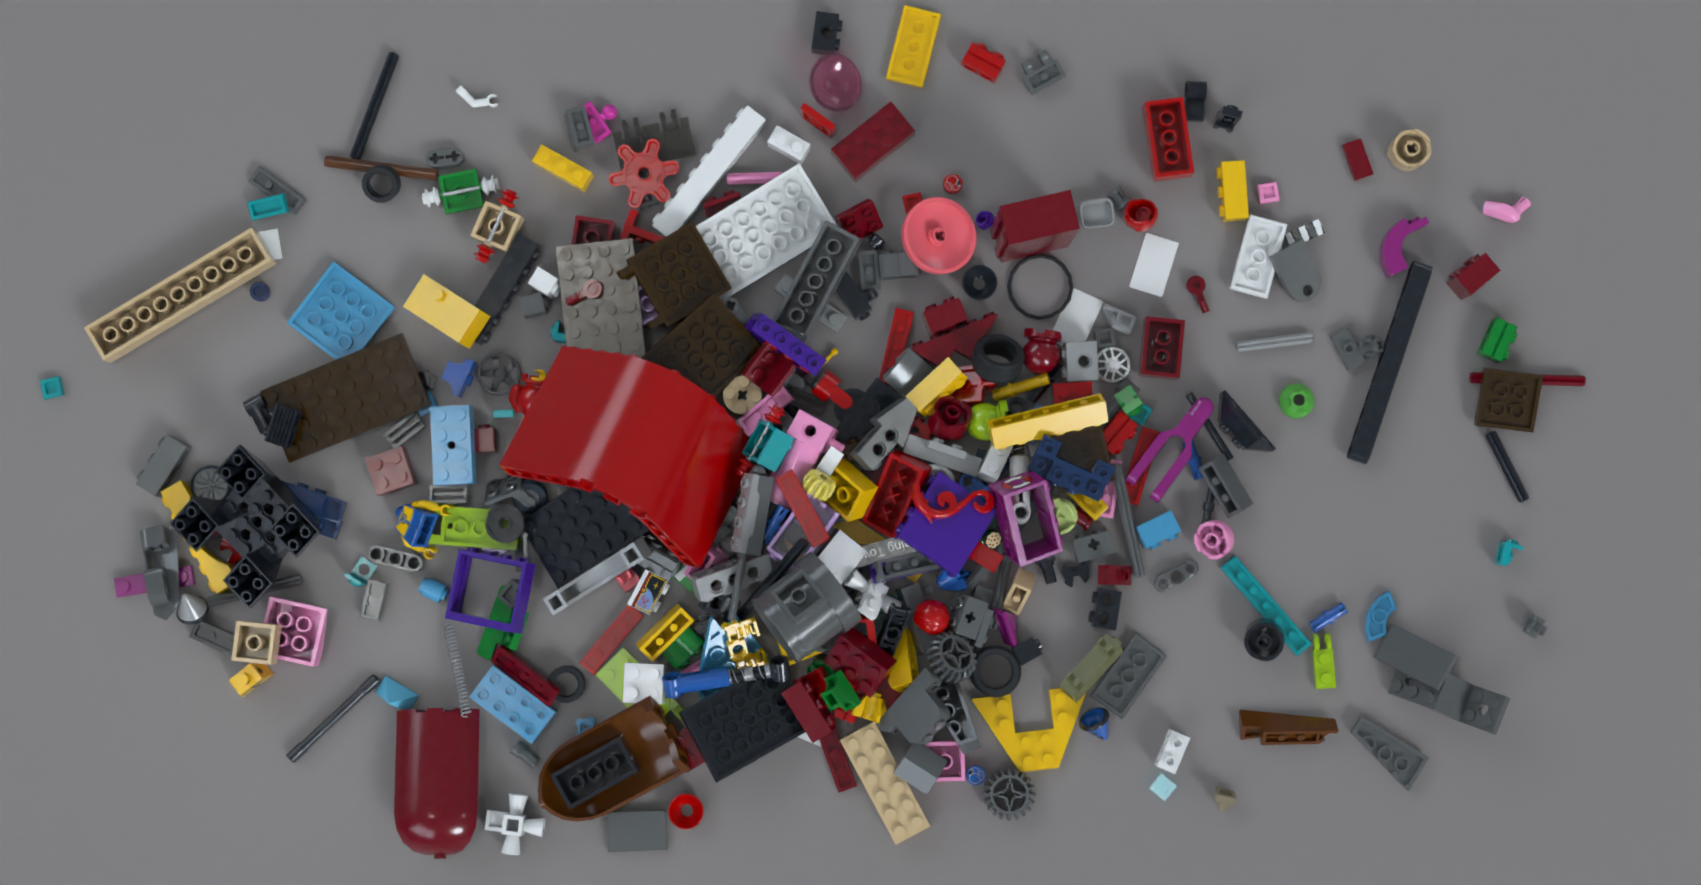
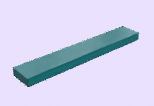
[1220,555,1312,656]

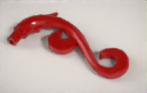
[911,483,995,523]

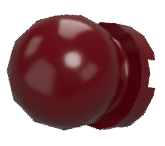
[1023,328,1062,374]

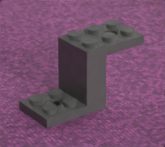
[1388,670,1510,735]

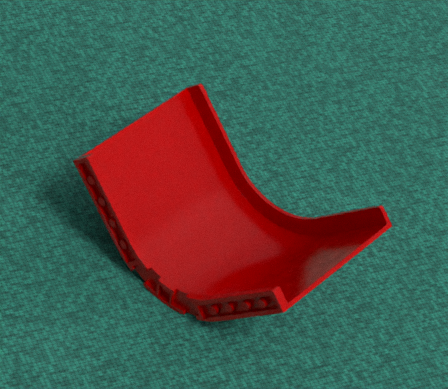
[499,346,750,568]

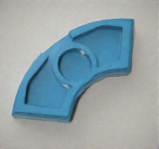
[1365,591,1397,642]

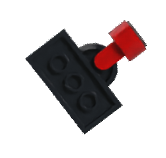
[810,369,903,444]

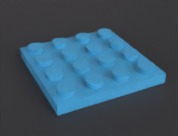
[287,261,396,360]

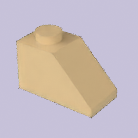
[1002,568,1037,616]

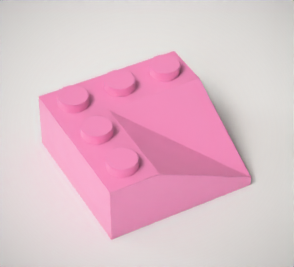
[264,596,328,667]

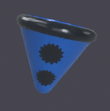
[1079,707,1110,740]

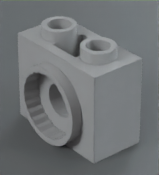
[1060,341,1099,382]

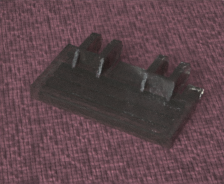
[613,109,696,170]

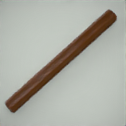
[324,155,438,181]

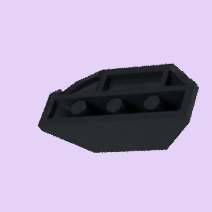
[1217,390,1276,452]

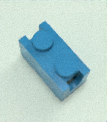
[1135,510,1181,550]

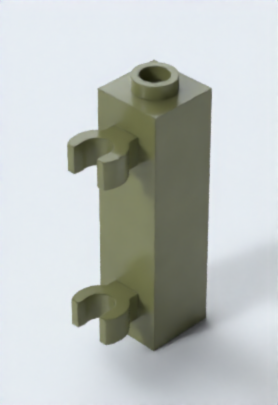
[1060,634,1123,703]

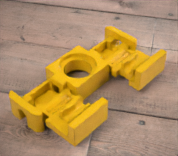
[721,617,768,669]

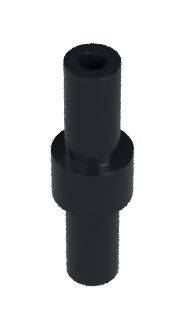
[1202,487,1215,523]

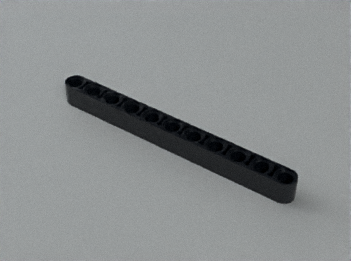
[1347,260,1433,464]

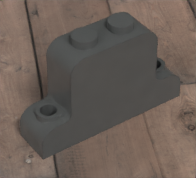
[876,667,950,745]

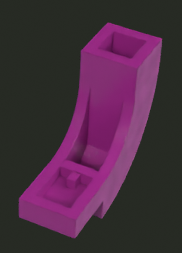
[1379,216,1429,278]

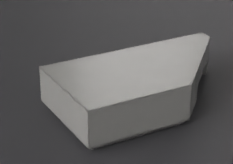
[1102,303,1137,335]

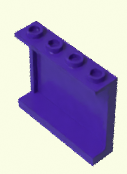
[744,313,827,376]
[894,472,997,578]

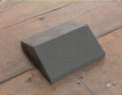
[893,743,948,795]

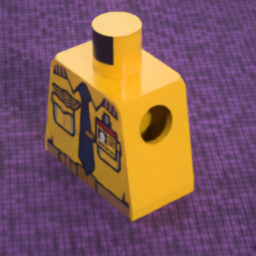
[229,663,274,697]

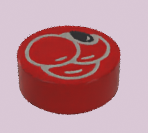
[943,174,962,194]

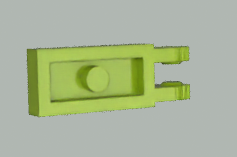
[1312,633,1336,689]

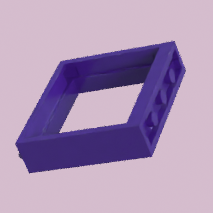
[445,547,536,634]

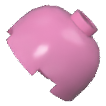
[1194,520,1234,559]

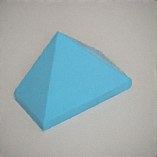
[375,676,419,710]

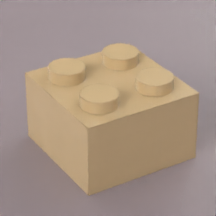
[231,621,282,665]

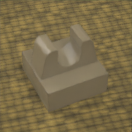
[1214,787,1236,812]

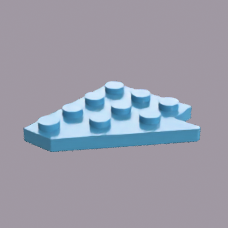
[697,615,770,699]

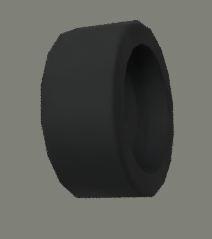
[362,165,401,203]
[548,665,586,703]

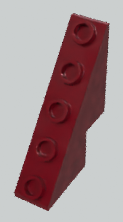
[912,311,998,367]

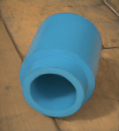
[418,578,449,603]

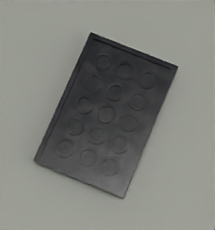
[524,487,649,589]
[678,677,805,783]

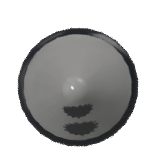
[176,594,209,625]

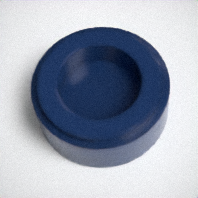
[250,282,270,302]

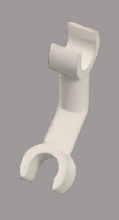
[455,85,498,108]

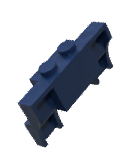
[1027,434,1116,502]
[281,480,348,540]

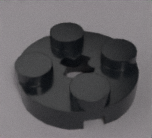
[485,504,526,543]

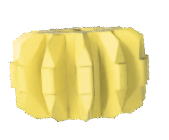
[801,469,836,501]

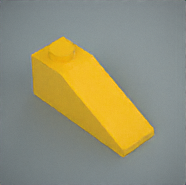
[888,628,919,693]

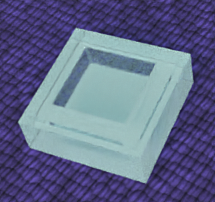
[1149,773,1177,801]

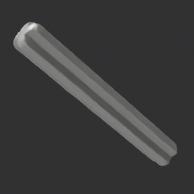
[1236,332,1313,352]

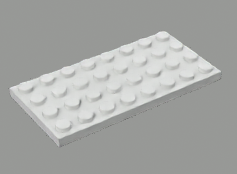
[696,163,837,301]

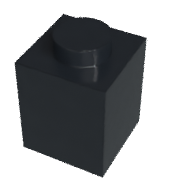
[1011,637,1043,665]

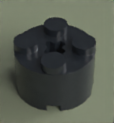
[1244,618,1284,661]

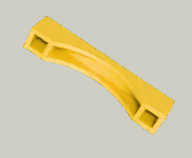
[161,480,234,594]

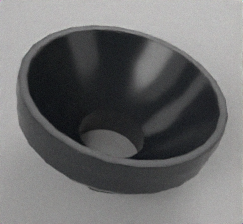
[962,265,997,300]

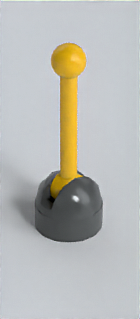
[801,348,838,387]

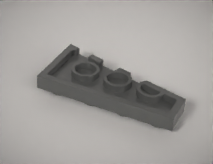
[1350,716,1429,791]

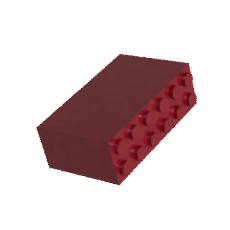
[990,190,1080,263]

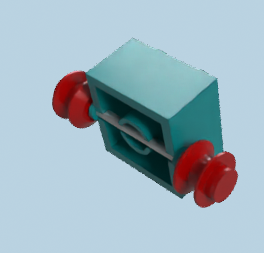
[734,404,794,477]

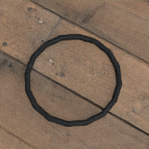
[1007,254,1073,320]

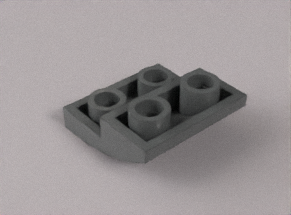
[883,347,935,398]

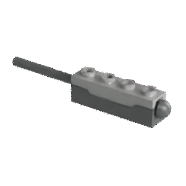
[727,465,774,621]

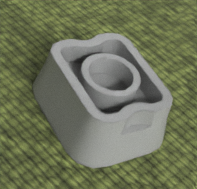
[1080,198,1115,229]

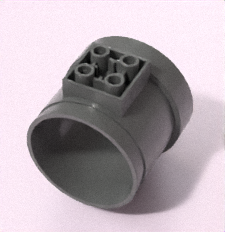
[751,552,862,663]

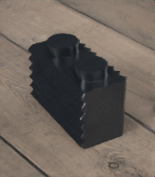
[264,404,303,448]

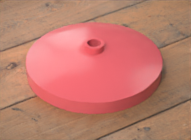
[901,197,976,275]

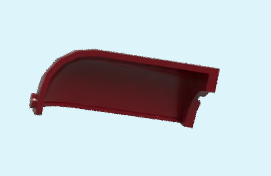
[394,708,480,859]

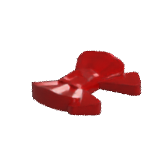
[220,538,242,564]

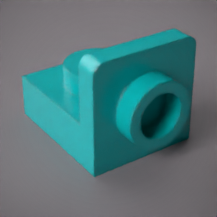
[550,321,566,344]
[1494,539,1524,566]

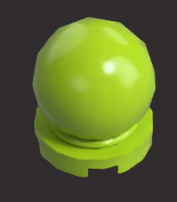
[967,400,1008,441]

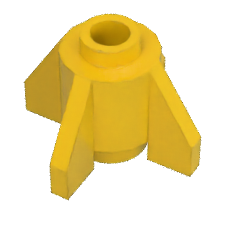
[851,693,887,723]

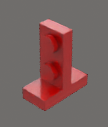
[619,209,665,245]

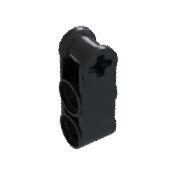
[877,603,911,657]

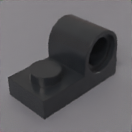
[1184,81,1207,122]

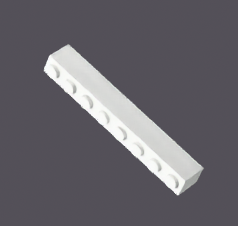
[652,105,766,237]

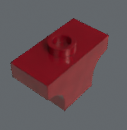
[1098,565,1132,585]

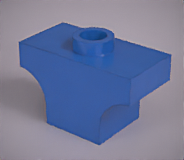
[441,358,477,398]

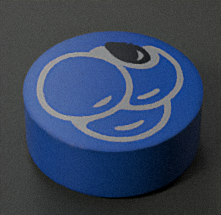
[966,765,986,785]

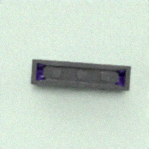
[869,552,943,584]

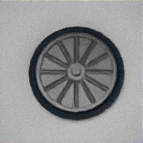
[190,465,231,501]

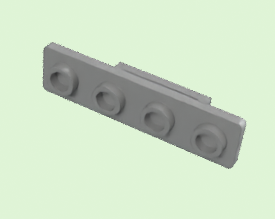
[903,434,982,477]

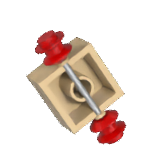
[470,188,525,264]

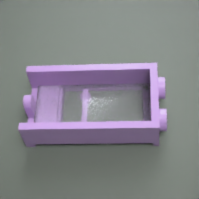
[766,492,840,571]

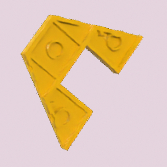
[971,688,1086,772]

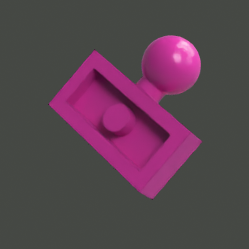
[582,101,617,144]

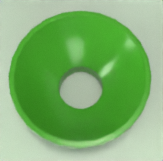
[1279,383,1314,419]

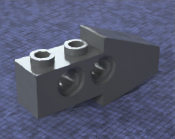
[850,398,917,471]

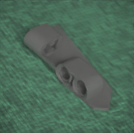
[140,525,180,620]

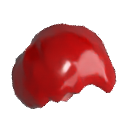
[1123,198,1158,232]
[913,599,950,635]

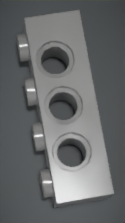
[690,549,773,602]

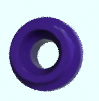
[976,211,994,230]

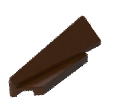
[1239,710,1338,745]

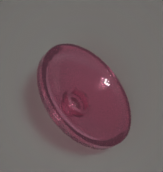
[809,54,862,112]

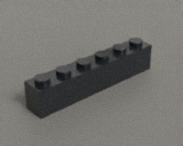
[474,233,541,346]

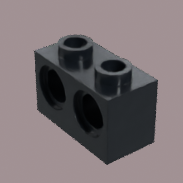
[1088,588,1122,630]

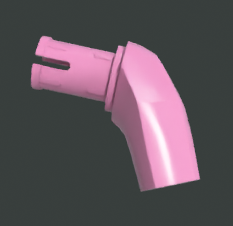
[1483,197,1531,223]

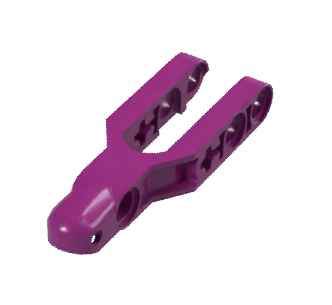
[1125,397,1214,503]

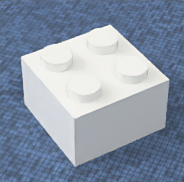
[623,663,667,704]

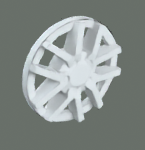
[1098,347,1130,383]

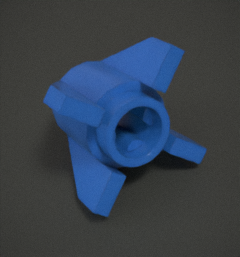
[936,568,971,591]

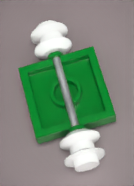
[422,169,500,215]

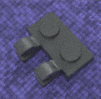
[1021,50,1066,95]

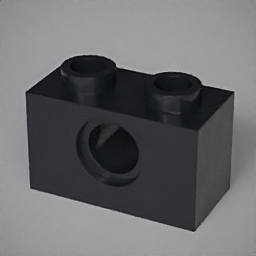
[811,11,843,56]

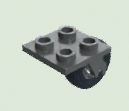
[484,475,547,514]

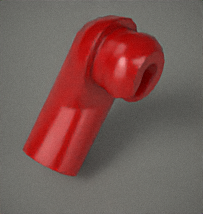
[508,384,524,414]

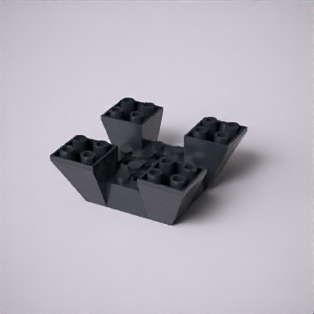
[170,444,321,609]

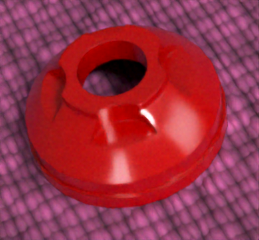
[668,793,704,830]

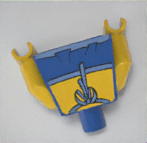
[395,500,453,560]

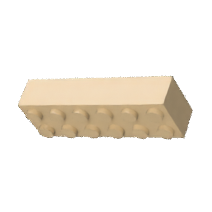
[840,721,930,845]

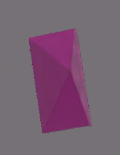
[992,608,1017,647]

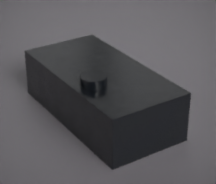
[550,734,641,810]

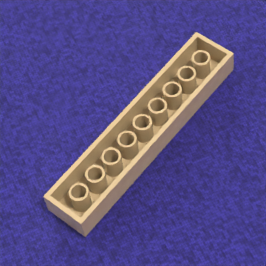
[84,227,277,363]

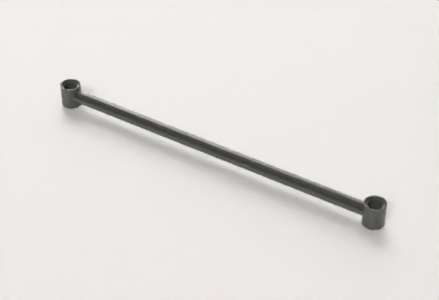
[943,377,1140,628]

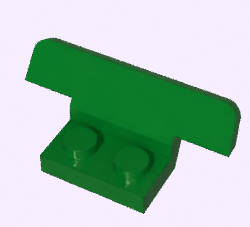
[477,585,529,660]

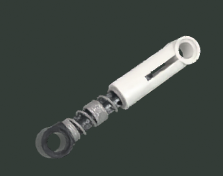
[1008,397,1031,524]

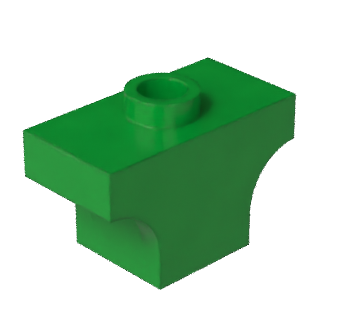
[1114,385,1144,417]
[820,669,862,712]

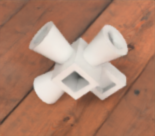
[844,569,902,621]
[484,793,546,855]

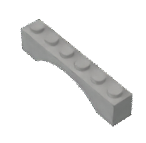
[543,537,652,615]

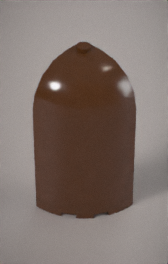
[538,696,690,822]

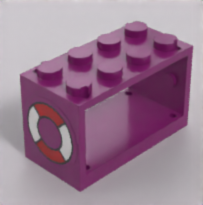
[988,470,1063,567]

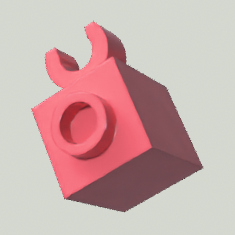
[614,566,640,592]

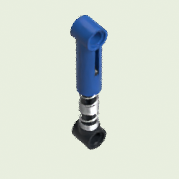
[662,655,792,698]

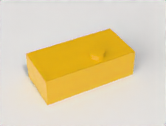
[403,274,491,349]

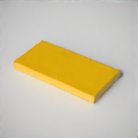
[886,5,941,89]

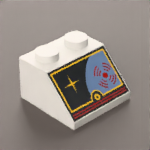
[627,569,670,615]

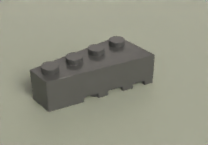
[936,678,982,754]

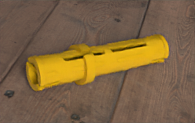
[991,373,1051,402]

